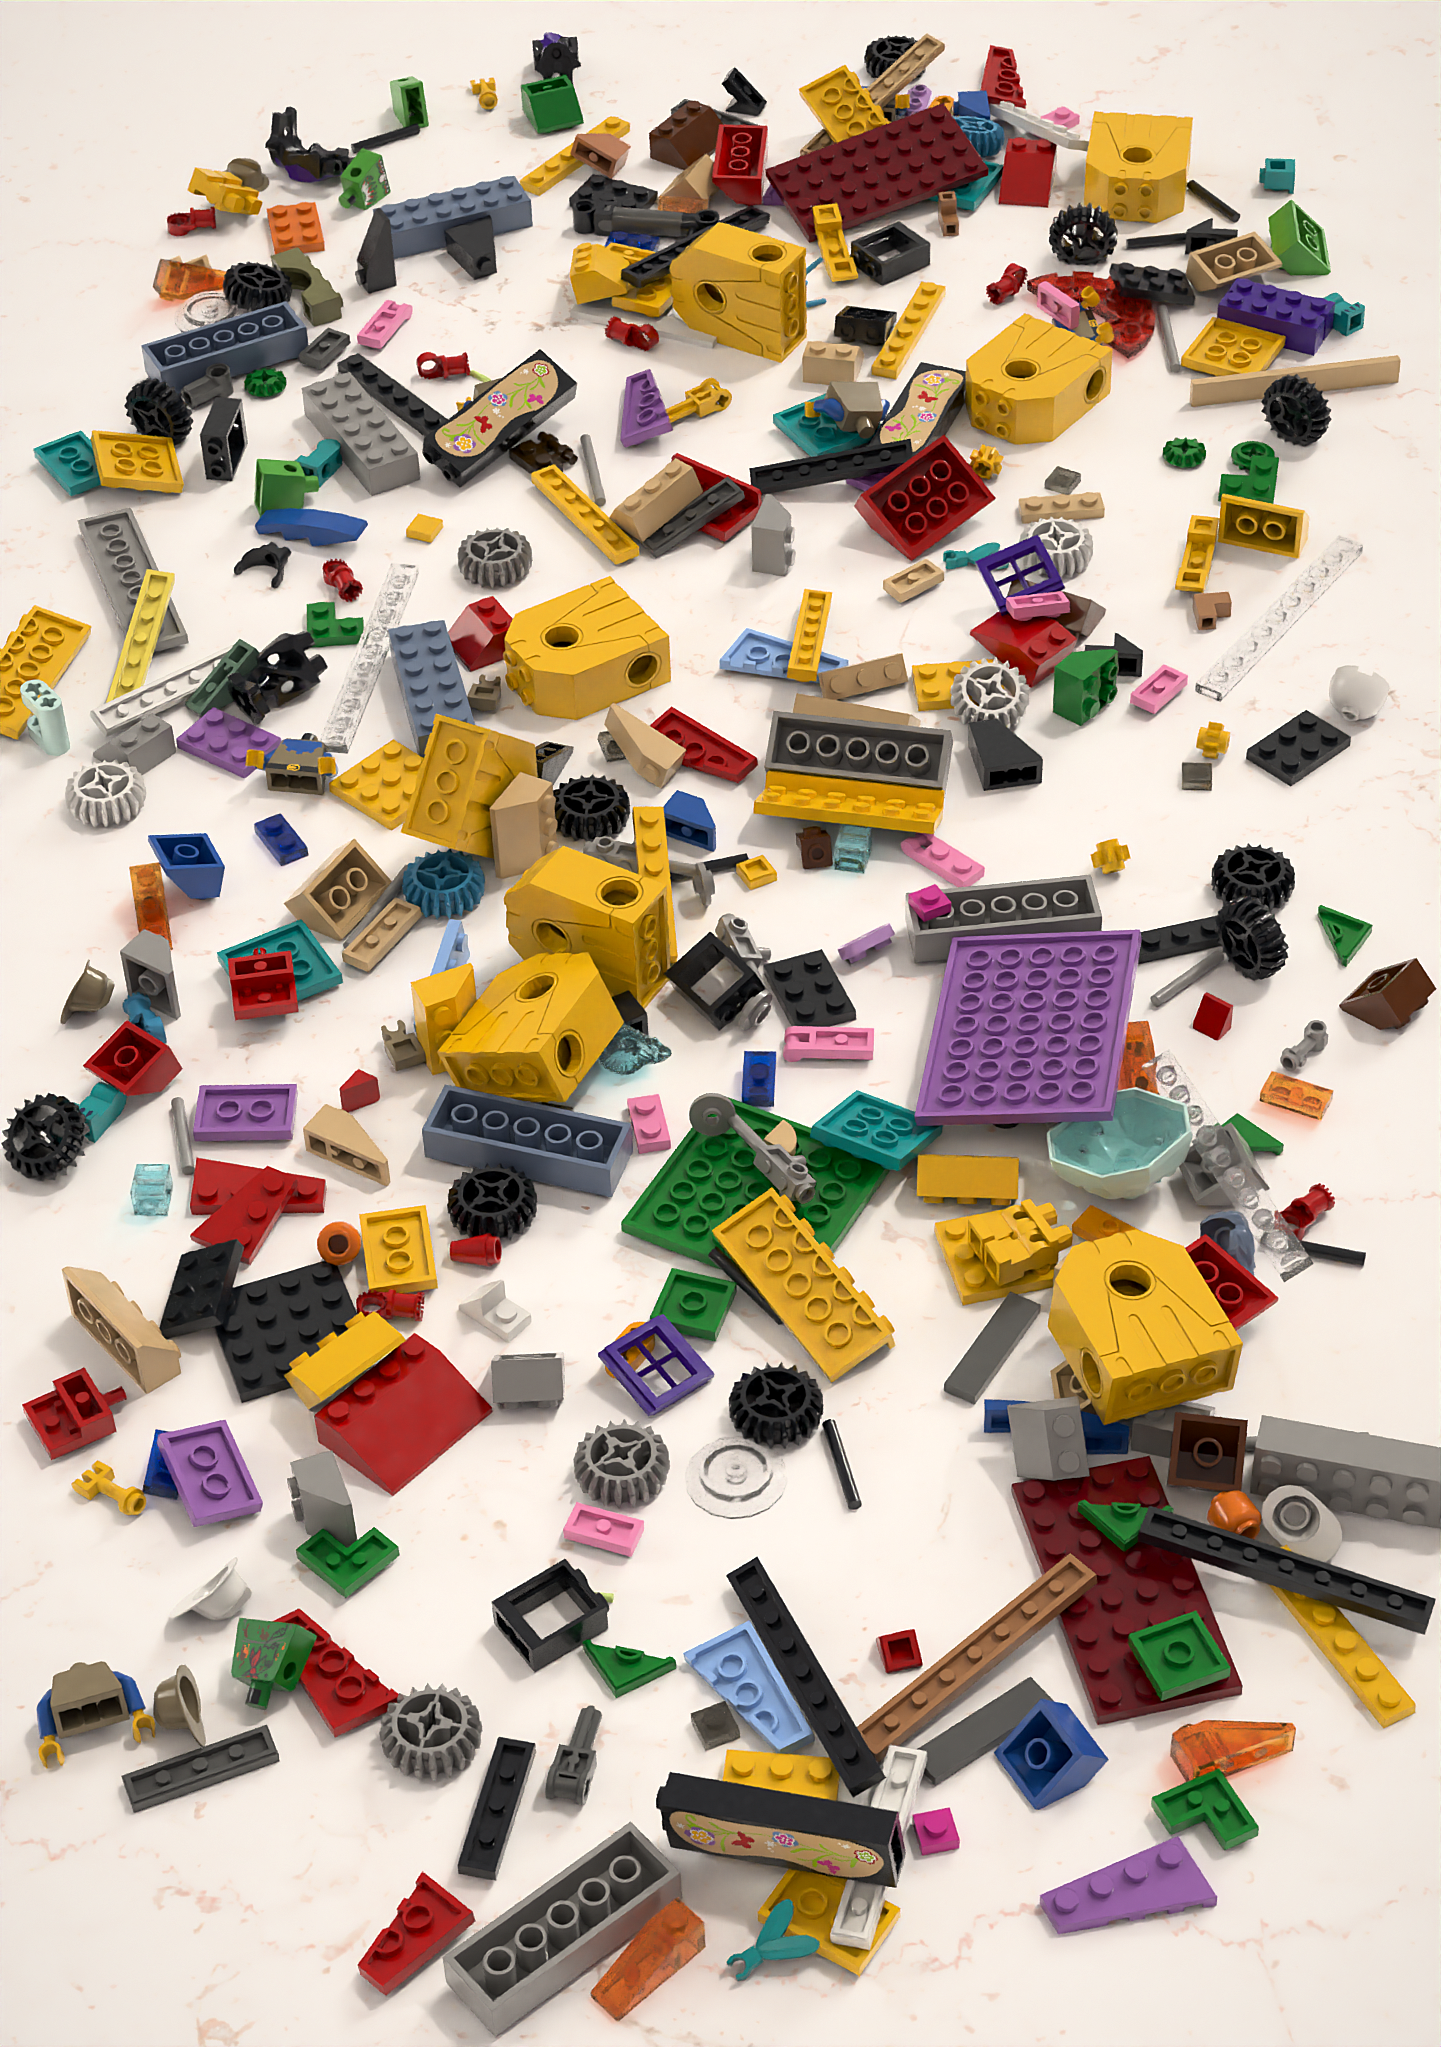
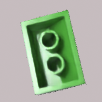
[1268,199,1331,275]

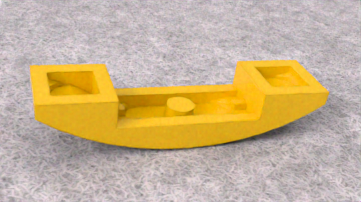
[812,203,858,282]
[1175,515,1219,593]

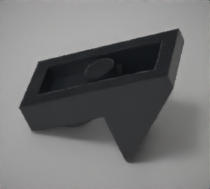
[721,67,767,116]
[1185,218,1238,254]
[1085,633,1143,677]

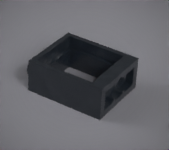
[850,221,930,286]
[200,397,248,481]
[664,931,766,1031]
[491,1559,610,1672]

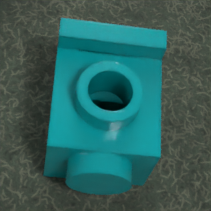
[1259,158,1296,194]

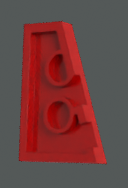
[190,1166,298,1265]
[357,1871,476,1996]

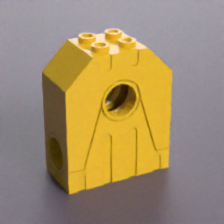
[1084,111,1193,223]
[670,222,807,363]
[965,313,1113,445]
[503,576,671,720]
[400,714,538,859]
[504,846,671,1009]
[437,952,624,1102]
[1047,1229,1243,1425]

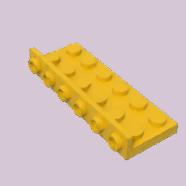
[799,64,891,143]
[0,605,91,740]
[753,770,945,834]
[711,1188,896,1383]

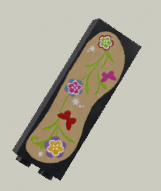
[422,349,578,488]
[868,362,966,456]
[656,1772,906,1888]

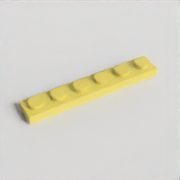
[106,569,175,703]

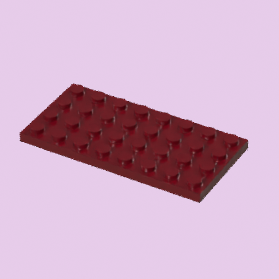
[766,103,989,243]
[1011,1456,1243,1725]

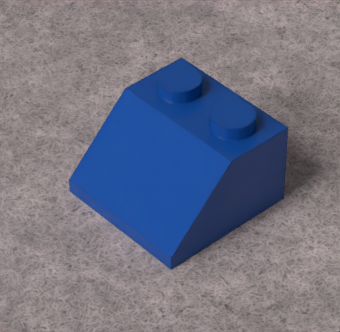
[147,833,225,900]
[993,1699,1109,1810]

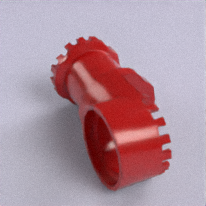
[167,207,216,236]
[985,263,1028,305]
[605,316,659,351]
[416,352,470,379]
[322,558,363,602]
[1274,1183,1335,1240]
[356,1289,425,1322]

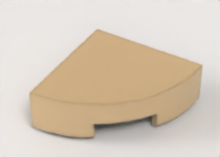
[763,1120,797,1156]

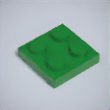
[650,1268,737,1342]
[1128,1611,1231,1701]

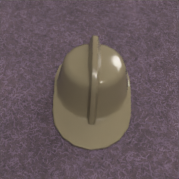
[223,158,269,192]
[60,959,115,1025]
[153,1665,206,1747]

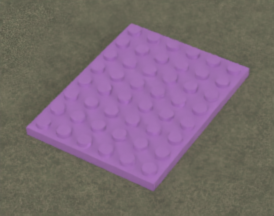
[914,929,1142,1126]

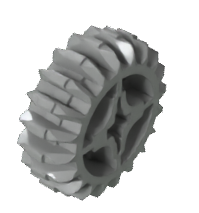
[457,526,533,588]
[573,1418,670,1509]
[379,1682,483,1782]

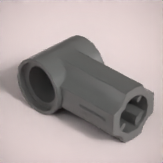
[181,363,234,409]

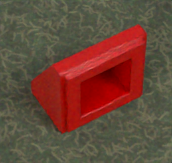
[1193,992,1233,1041]
[339,1069,380,1113]
[875,1628,923,1674]

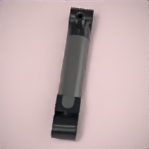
[572,199,720,238]

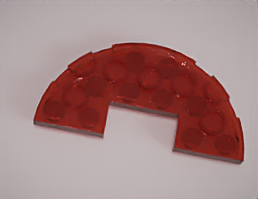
[1027,271,1156,359]

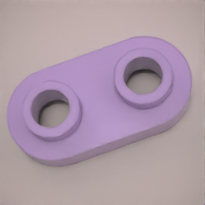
[904,84,932,117]
[837,923,895,964]

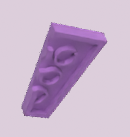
[620,369,673,448]
[1039,1836,1218,1934]

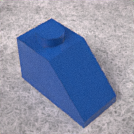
[953,90,991,120]
[663,790,716,852]

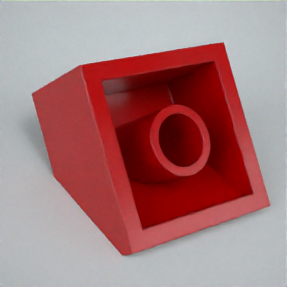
[448,596,513,672]
[83,1020,183,1096]

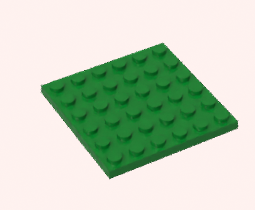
[621,1097,890,1270]

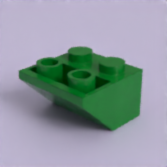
[521,75,584,134]
[1053,649,1119,726]

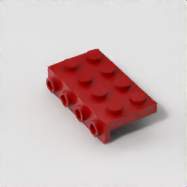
[671,453,762,542]

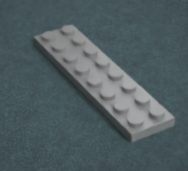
[77,507,189,652]

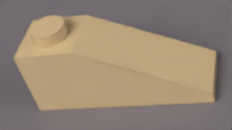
[604,702,686,788]
[303,1104,391,1186]

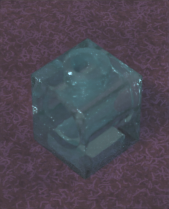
[834,824,872,874]
[130,1163,174,1216]

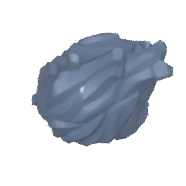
[1200,1211,1256,1275]

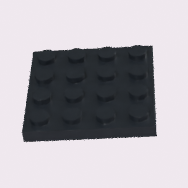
[213,1261,357,1403]

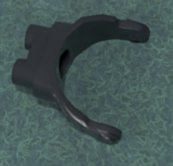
[234,542,291,588]

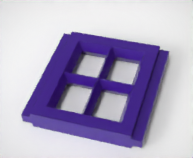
[975,534,1065,616]
[598,1314,715,1417]

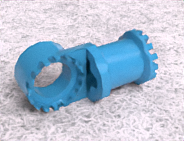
[122,992,167,1044]

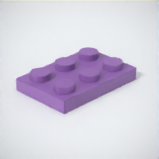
[176,707,282,779]
[193,1084,298,1141]
[157,1419,263,1527]

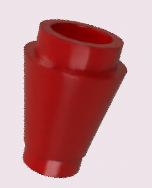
[450,1233,502,1267]

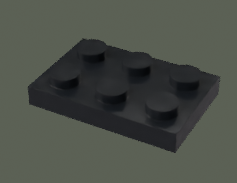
[569,174,658,209]
[1109,262,1196,306]
[1246,710,1351,787]
[763,949,856,1027]
[159,1239,244,1340]

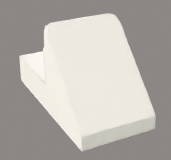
[458,1279,532,1343]

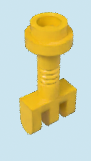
[470,77,498,110]
[71,1461,147,1516]

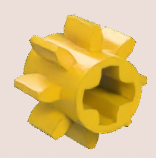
[970,444,1004,480]
[1196,721,1231,759]
[1090,839,1131,874]

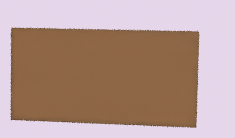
[938,191,959,237]
[1192,592,1232,630]

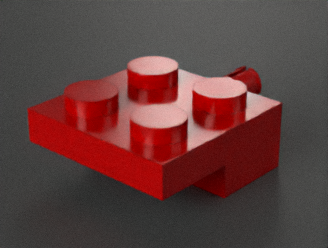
[228,947,299,1021]
[22,1367,127,1460]

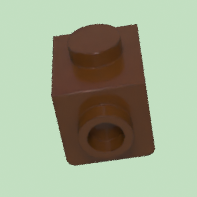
[795,826,833,869]

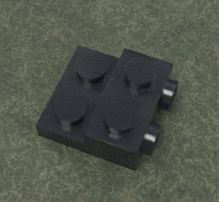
[834,305,897,346]

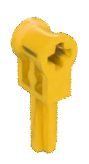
[666,378,732,423]

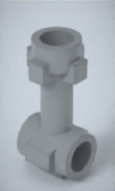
[1280,1020,1329,1071]

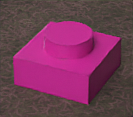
[908,884,952,922]
[912,1807,960,1856]

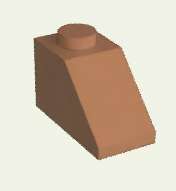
[570,133,631,179]

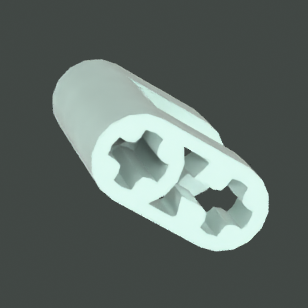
[20,679,70,756]

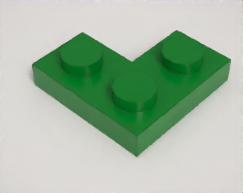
[1218,455,1279,504]
[306,602,365,648]
[296,1527,400,1598]
[1151,1768,1259,1851]

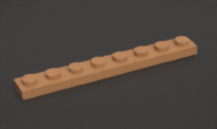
[857,1553,1097,1763]

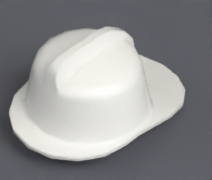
[1261,1485,1343,1562]
[169,1557,252,1620]

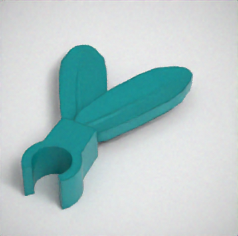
[943,542,1009,569]
[726,1899,820,1981]

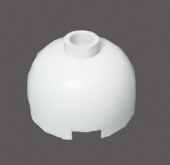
[1329,665,1390,721]

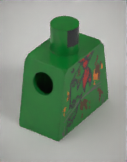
[231,1618,317,1710]

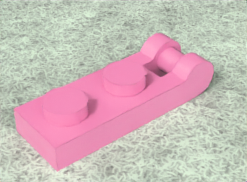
[357,300,413,349]
[901,832,985,887]
[783,1026,874,1062]

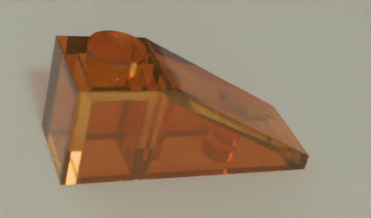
[152,258,226,301]
[1120,1021,1160,1095]
[1170,1720,1296,1782]
[590,1897,706,2022]

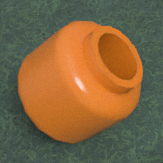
[317,1221,361,1266]
[1207,1490,1262,1539]

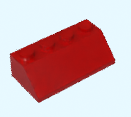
[712,124,768,206]

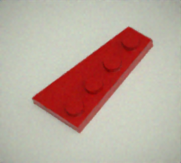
[980,45,1027,109]
[649,706,758,783]
[190,1158,327,1215]
[274,1608,399,1738]

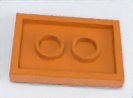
[266,202,325,254]

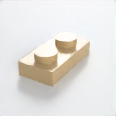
[883,559,944,603]

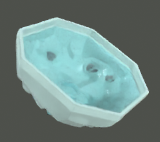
[1047,1087,1193,1200]

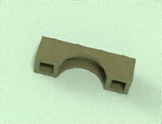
[270,248,344,327]

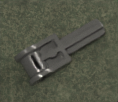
[545,1705,602,1805]

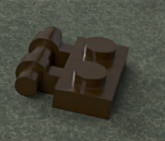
[509,431,578,474]

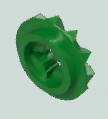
[244,367,287,397]
[1163,437,1207,468]
[1231,441,1275,471]

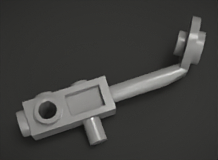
[583,836,715,906]
[715,913,773,1030]
[689,1093,816,1204]

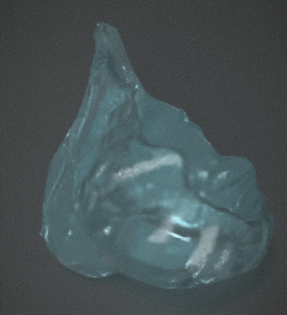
[598,1025,672,1076]

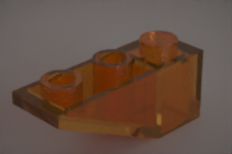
[129,862,173,950]

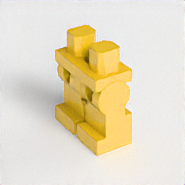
[187,167,263,215]
[968,1198,1073,1286]

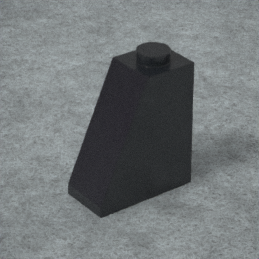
[445,215,497,280]
[968,719,1043,791]

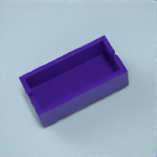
[1217,278,1335,356]

